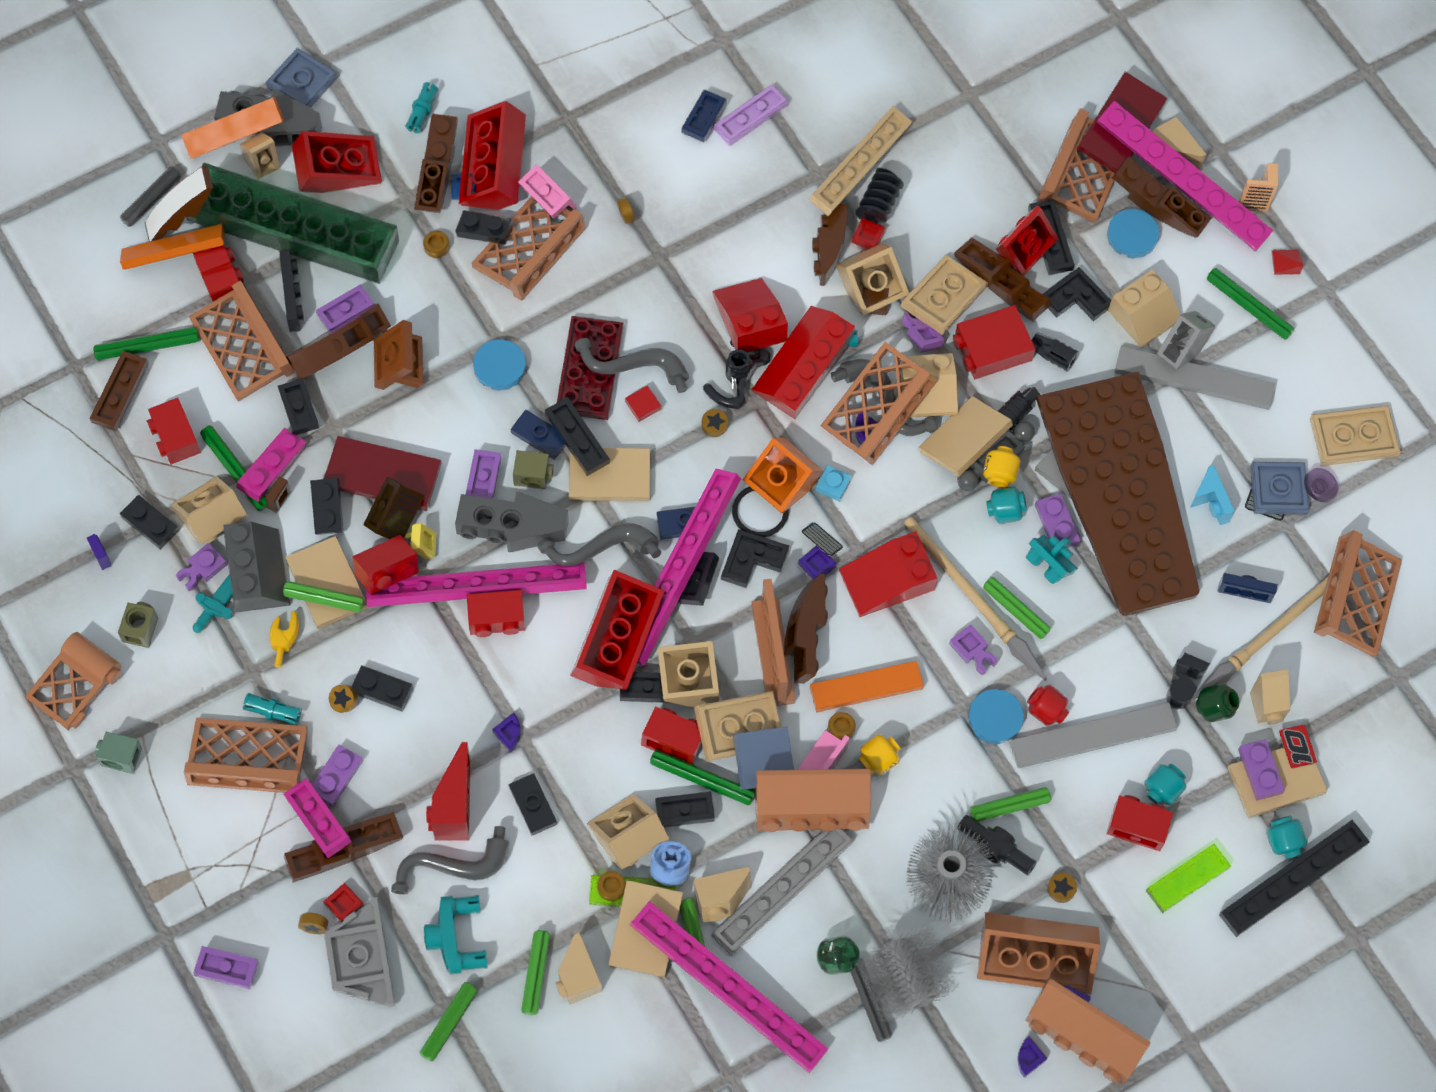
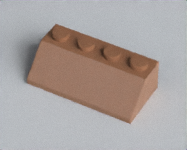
[755,769,871,832]
[977,912,1100,994]
[1025,978,1151,1084]

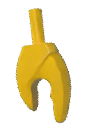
[269,611,299,668]

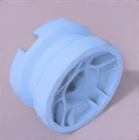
[650,841,691,886]

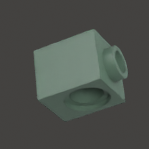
[95,731,142,774]

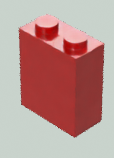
[953,305,1035,380]

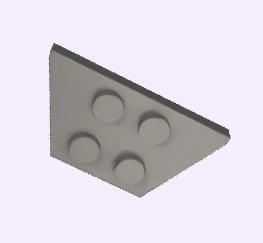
[324,897,395,1007]

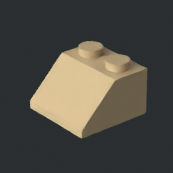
[836,244,909,315]
[1108,269,1180,348]
[900,353,958,418]
[171,476,247,544]
[657,641,719,707]
[587,793,669,870]

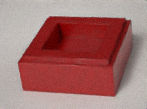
[851,218,886,249]
[625,385,661,422]
[323,883,364,923]

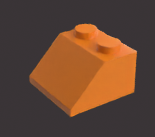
[742,437,824,513]

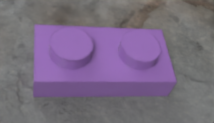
[316,284,374,330]
[465,449,502,499]
[1035,493,1080,548]
[1238,739,1285,801]
[312,744,363,807]
[193,946,259,989]

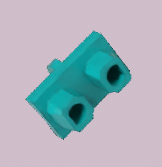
[1026,535,1078,584]

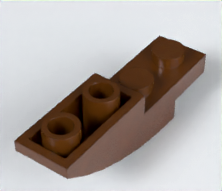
[414,113,458,213]
[1111,156,1211,238]
[812,204,847,286]
[286,303,391,379]
[784,573,828,684]

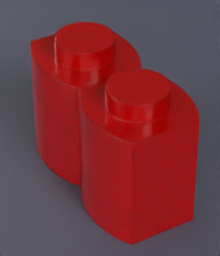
[193,245,244,302]

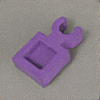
[901,312,945,352]
[176,543,227,591]
[949,624,997,675]

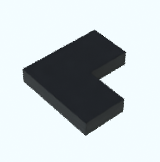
[1043,267,1111,321]
[721,529,789,588]

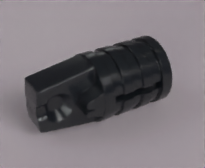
[1032,332,1079,372]
[997,387,1040,430]

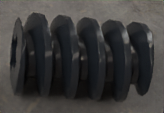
[855,168,904,223]

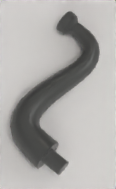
[575,338,689,393]
[831,359,937,436]
[537,523,661,566]
[391,826,510,895]

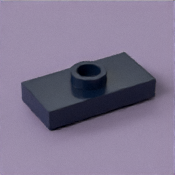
[681,89,727,142]
[510,409,566,460]
[656,507,695,540]
[1218,573,1278,603]

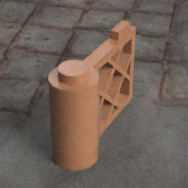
[24,632,122,730]

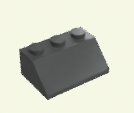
[224,521,290,613]

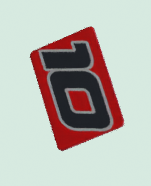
[1279,725,1317,768]

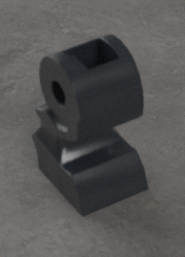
[1166,653,1210,709]

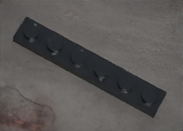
[1219,820,1370,938]

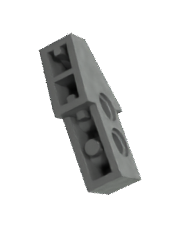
[214,89,322,146]
[455,492,569,552]

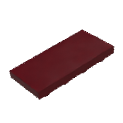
[1076,71,1168,173]
[557,316,623,420]
[324,436,442,511]

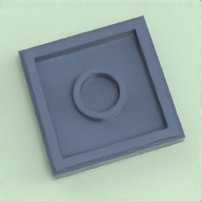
[265,47,338,108]
[1250,462,1309,515]
[733,726,794,790]

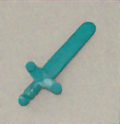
[193,575,233,633]

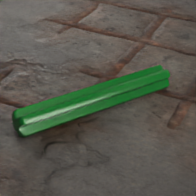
[1207,268,1294,340]
[93,327,199,360]
[200,425,268,511]
[650,750,755,805]

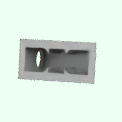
[1157,311,1215,369]

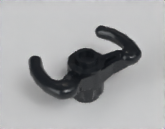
[703,341,771,409]

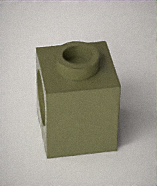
[513,450,554,489]
[118,602,158,648]

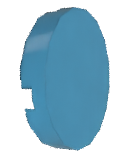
[1107,209,1159,258]
[473,339,526,391]
[968,689,1024,744]

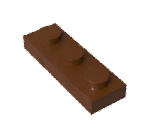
[90,351,149,431]

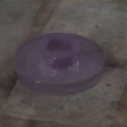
[1304,468,1338,502]

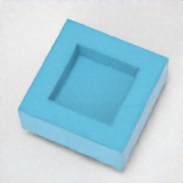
[815,465,851,502]

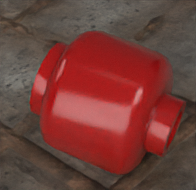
[1027,685,1069,726]

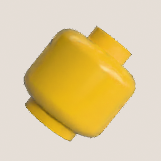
[983,446,1021,488]
[858,734,901,776]

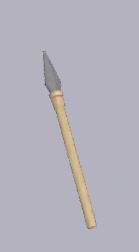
[904,517,1047,681]
[1193,577,1328,700]

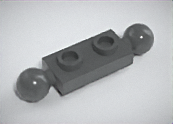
[957,421,1035,491]

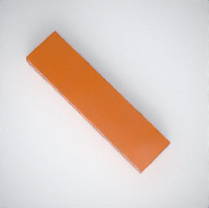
[181,97,285,159]
[120,224,225,270]
[810,661,924,713]

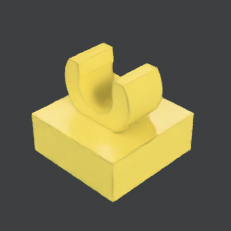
[405,523,437,559]

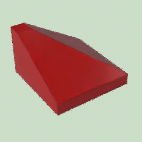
[1272,250,1303,275]

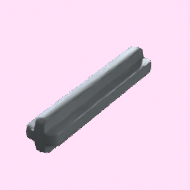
[120,166,181,227]
[849,958,892,1042]

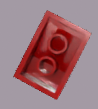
[291,131,382,193]
[996,205,1059,276]
[712,278,788,352]
[839,531,938,617]
[426,742,471,841]

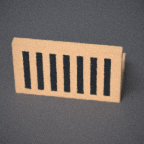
[1239,163,1278,212]

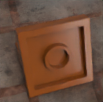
[374,320,423,390]

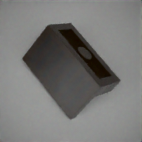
[363,477,425,539]

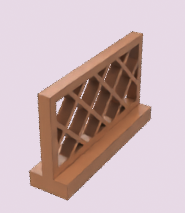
[1037,108,1114,223]
[471,196,586,301]
[189,280,295,402]
[820,342,937,465]
[1314,530,1402,657]
[751,579,795,706]
[184,718,308,793]

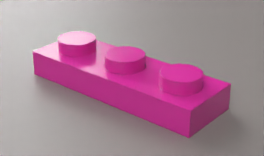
[236,428,306,502]
[283,778,352,858]

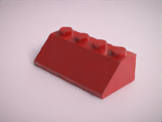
[459,101,526,210]
[751,306,855,419]
[570,570,664,690]

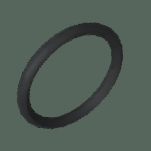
[732,487,789,537]

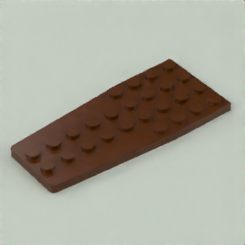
[1036,371,1200,616]

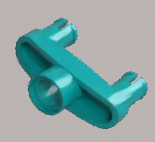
[424,895,487,975]

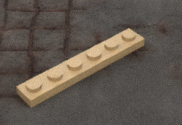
[809,106,912,216]

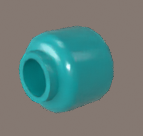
[986,486,1027,524]
[1144,763,1186,805]
[1266,815,1308,859]

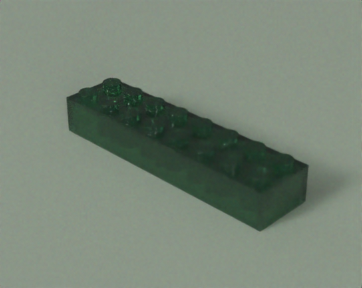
[186,162,399,284]

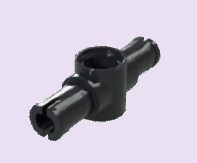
[957,814,1037,876]

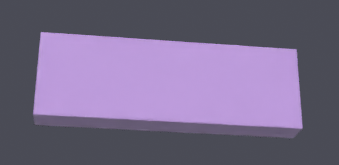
[714,84,789,146]

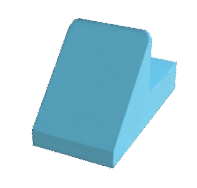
[1190,465,1235,525]

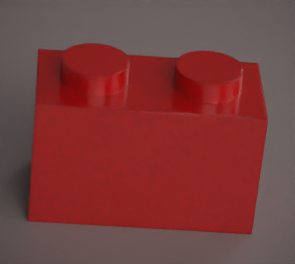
[146,397,201,465]
[352,535,419,595]
[467,590,525,637]
[641,706,702,764]
[1106,795,1173,851]

